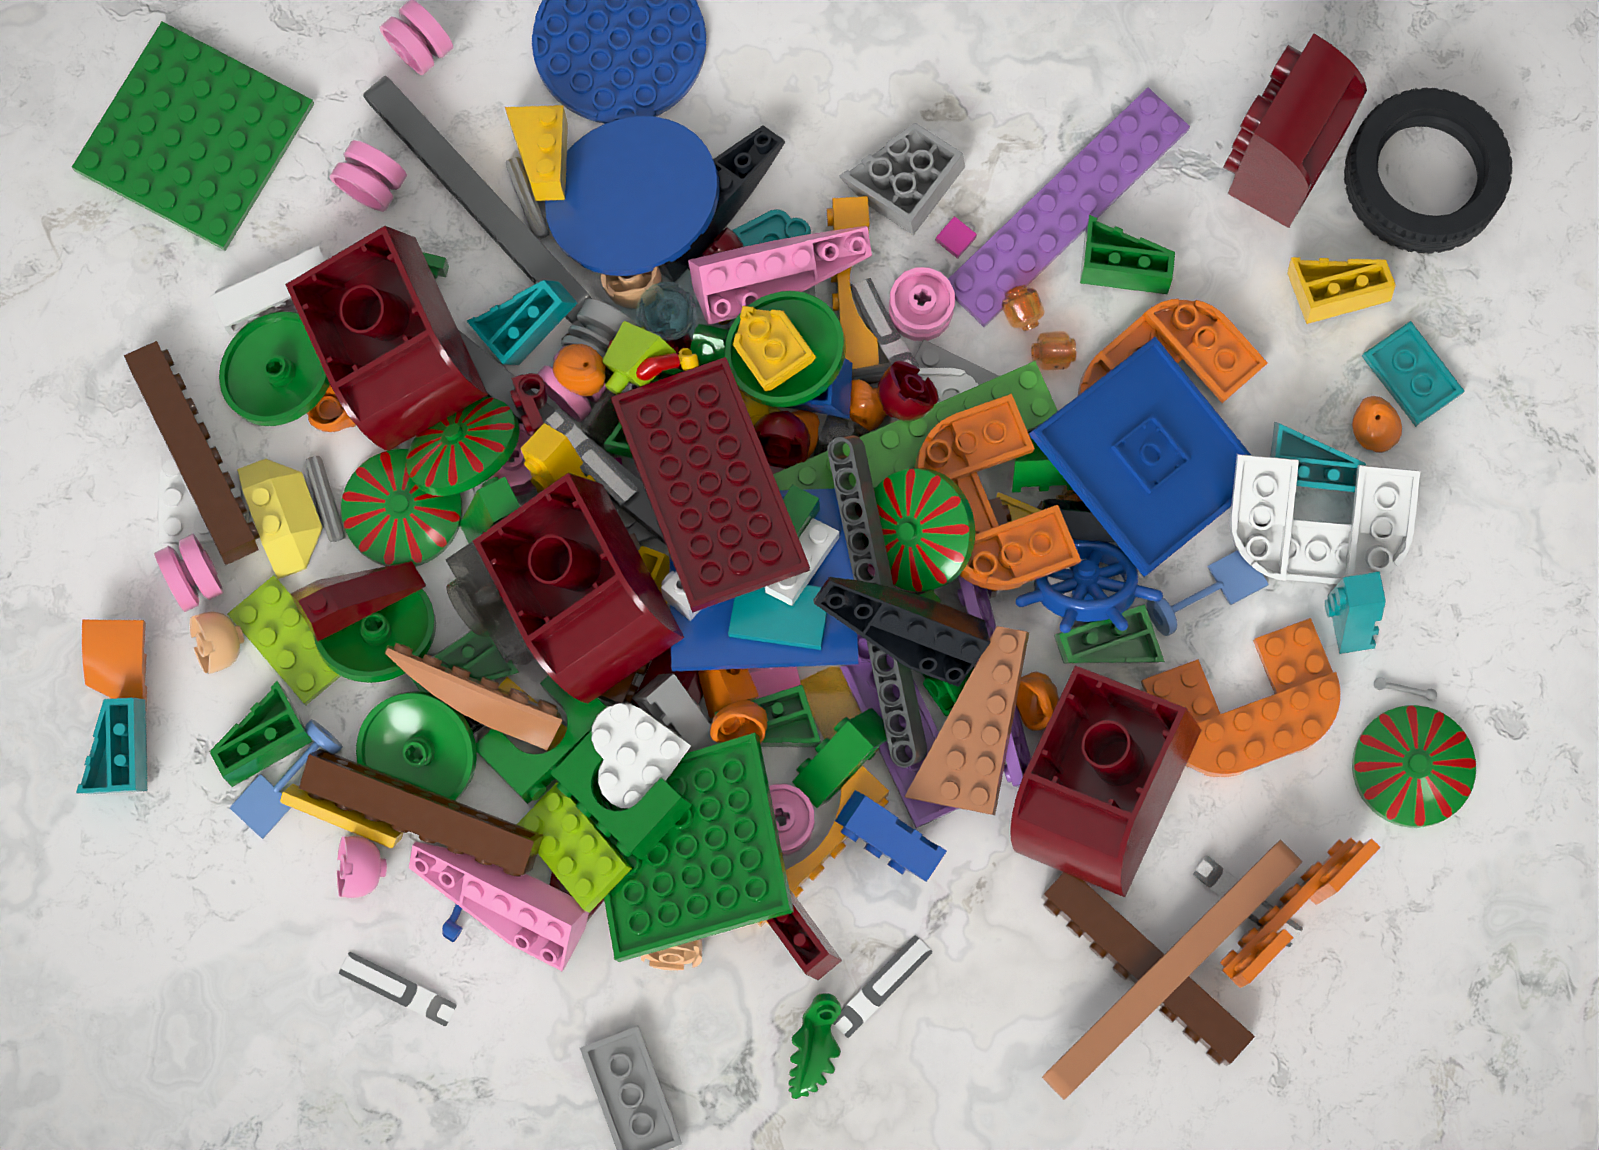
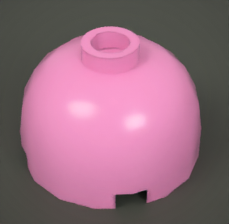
[337,836,387,898]

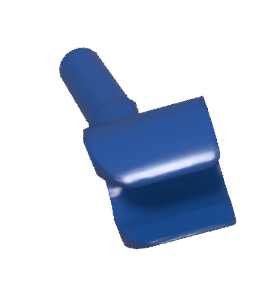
[442,904,463,942]

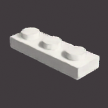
[765,518,839,606]

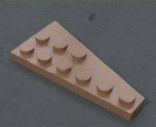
[905,626,1029,815]

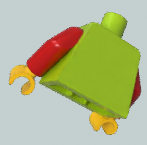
[603,321,699,395]

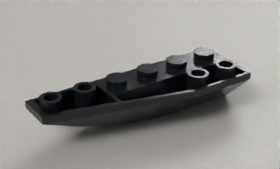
[659,125,785,283]
[813,577,991,687]

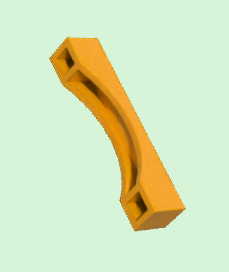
[827,196,879,369]
[757,766,889,927]

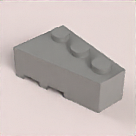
[632,674,719,753]

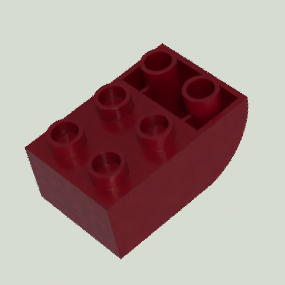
[1223,33,1367,228]
[285,226,488,451]
[473,473,684,704]
[1010,665,1202,897]

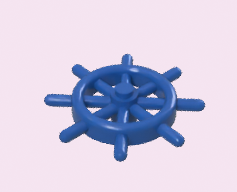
[1015,539,1163,633]

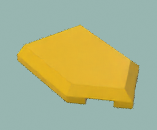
[733,306,816,391]

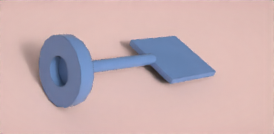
[1146,550,1269,636]
[230,719,343,839]

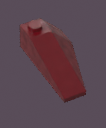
[290,561,426,642]

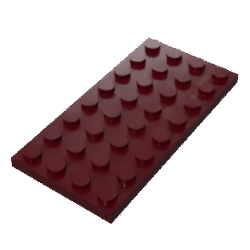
[611,357,810,613]

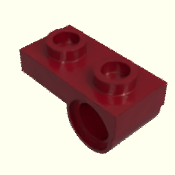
[509,373,548,434]

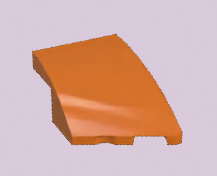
[82,619,147,704]

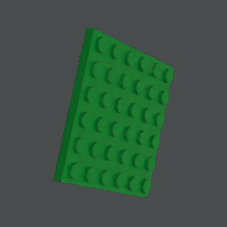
[72,21,314,251]
[590,733,794,962]

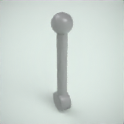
[1374,677,1437,700]

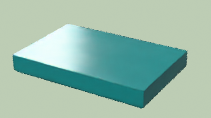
[1362,321,1465,427]
[728,585,827,650]

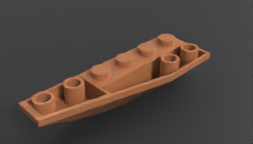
[385,643,562,750]

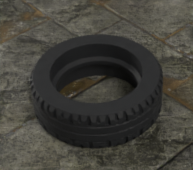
[1344,87,1513,254]

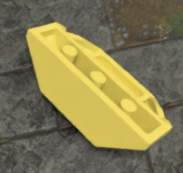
[237,459,323,579]

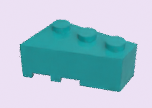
[467,280,578,365]
[1270,422,1366,492]
[1325,571,1386,654]
[76,698,148,794]

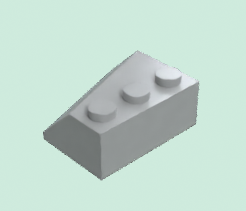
[839,123,965,235]

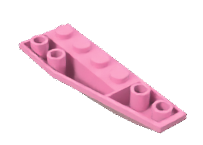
[688,226,872,325]

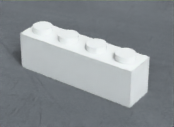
[210,246,325,335]

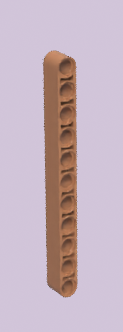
[1042,839,1303,1100]

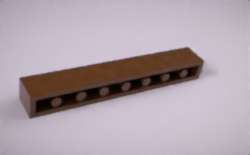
[124,341,260,566]
[299,749,543,876]
[1041,872,1255,1066]

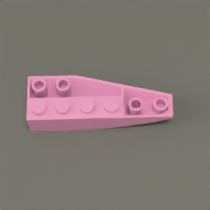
[409,842,589,971]

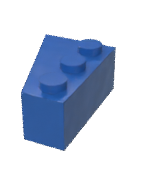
[785,358,853,419]
[835,790,947,882]

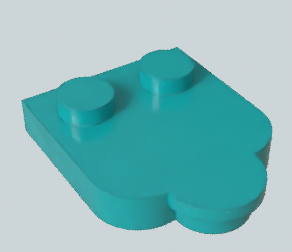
[732,209,811,247]

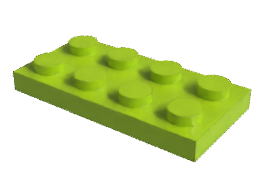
[227,575,341,706]
[516,782,632,913]

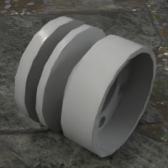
[561,298,639,375]

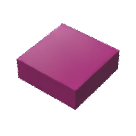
[935,216,977,259]

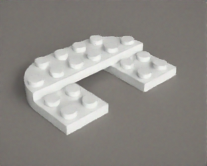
[1229,454,1421,584]

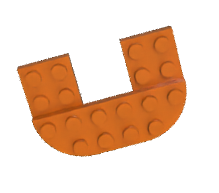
[1078,298,1268,403]
[915,394,1081,590]
[1141,618,1340,777]
[1220,837,1381,988]

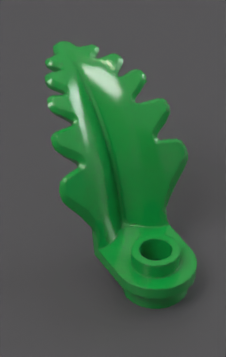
[788,993,841,1099]

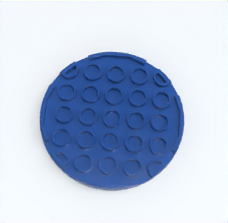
[532,0,706,124]
[545,116,719,276]

